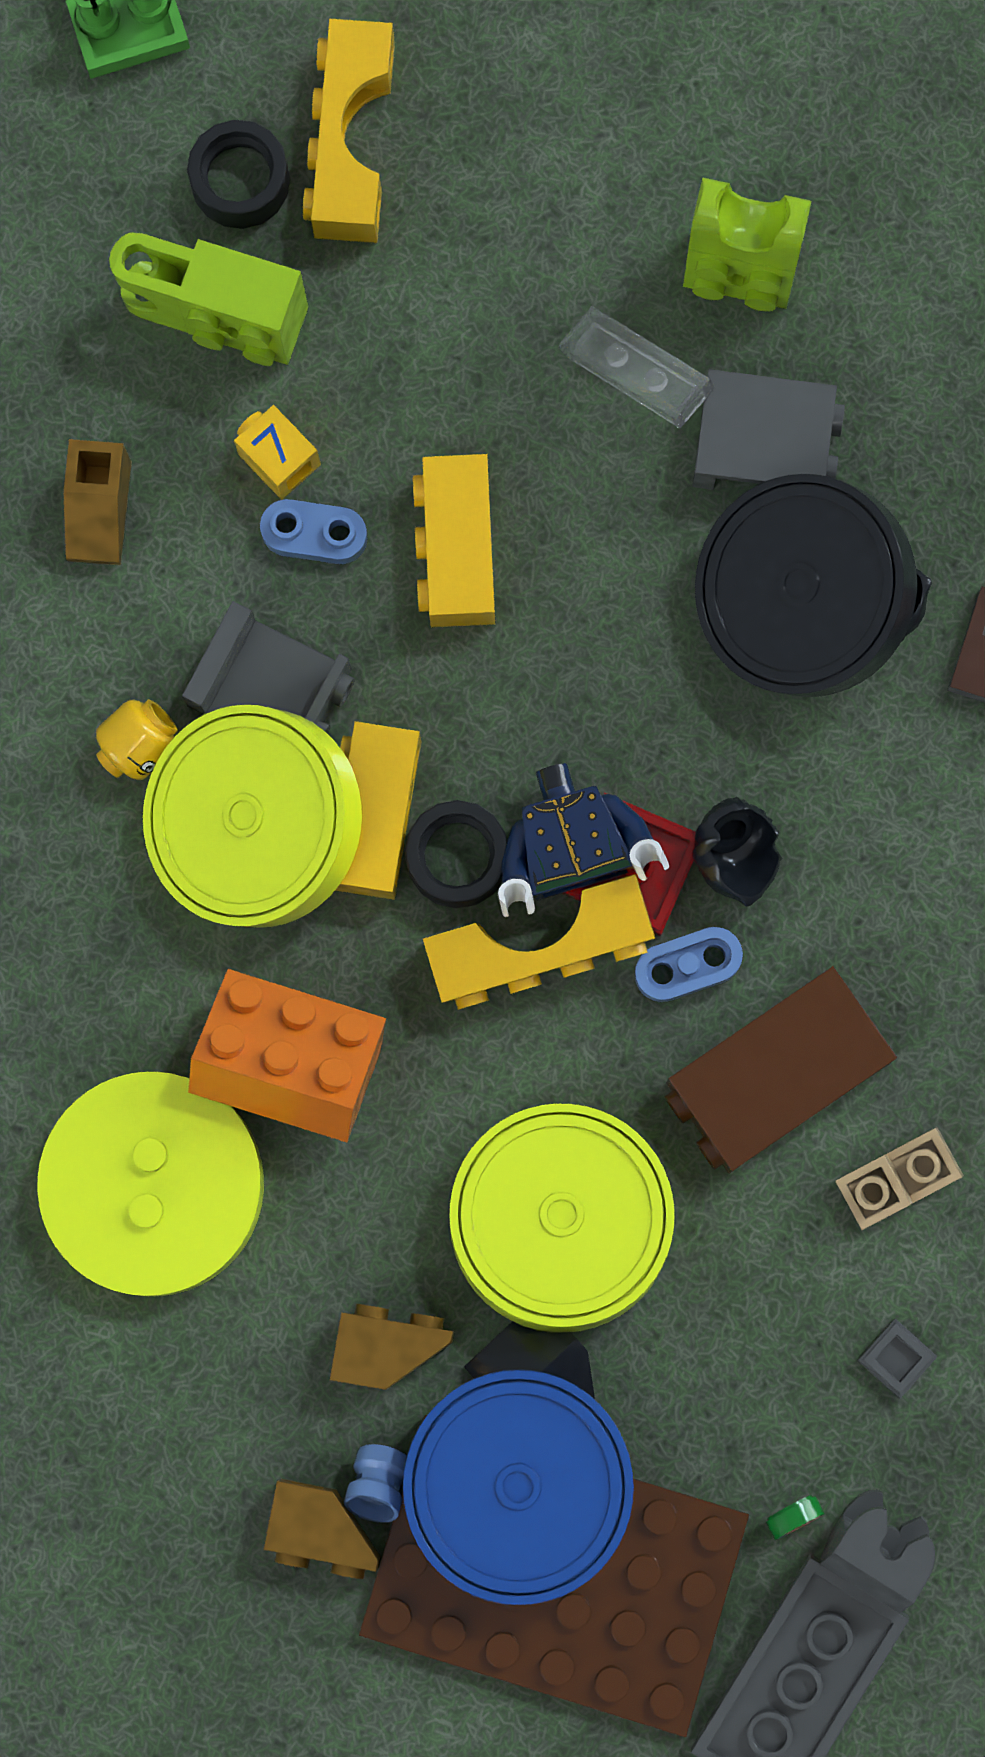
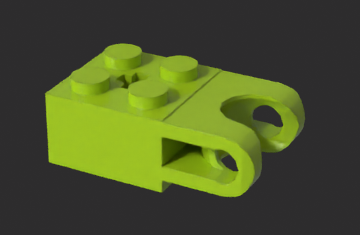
[683,177,812,311]
[109,233,308,366]

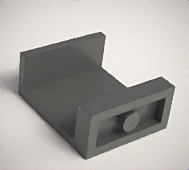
[692,369,845,490]
[182,601,355,734]

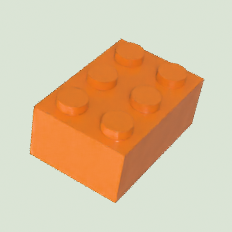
[188,969,386,1142]

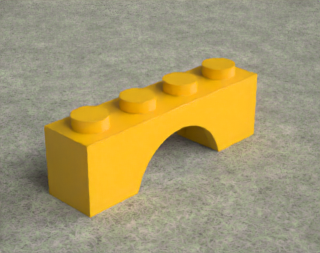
[303,19,395,243]
[423,874,656,1010]

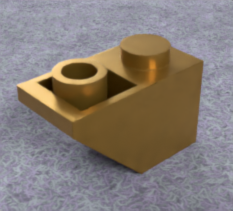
[63,439,132,565]
[330,1304,454,1390]
[264,1479,380,1579]

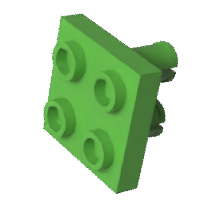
[65,0,190,79]

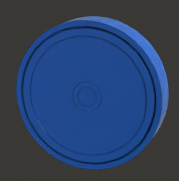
[403,1369,634,1605]

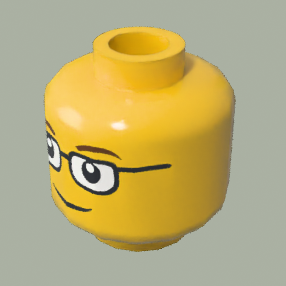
[96,699,178,780]

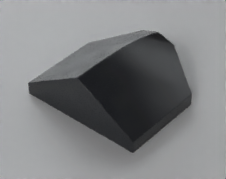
[464,1321,595,1399]

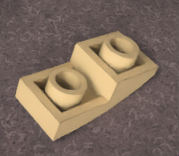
[836,1127,964,1230]

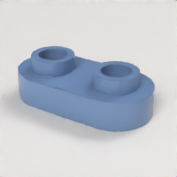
[260,499,368,564]
[635,927,743,1002]

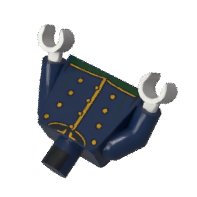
[498,763,669,917]

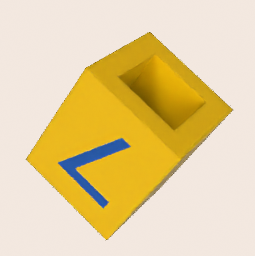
[234,405,321,500]

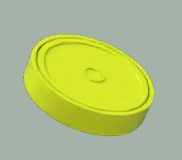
[143,705,362,928]
[37,1072,264,1296]
[450,1104,674,1332]

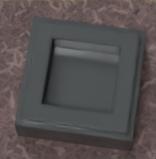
[857,1318,937,1399]

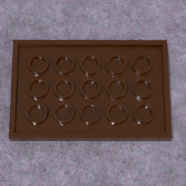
[359,1415,749,1737]

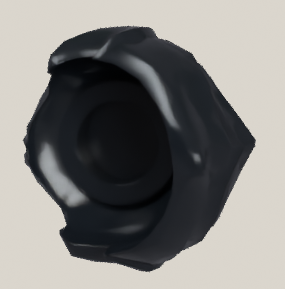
[692,797,782,907]

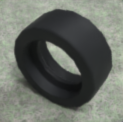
[187,119,290,229]
[405,800,507,909]

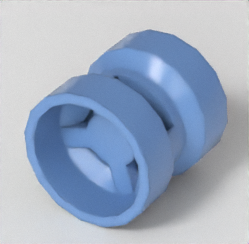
[343,1444,407,1522]

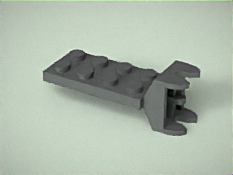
[691,1489,935,1757]

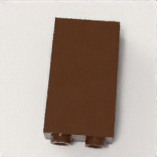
[664,966,897,1174]

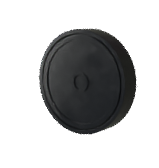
[695,474,917,697]

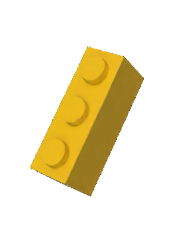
[413,454,495,627]
[335,721,421,900]

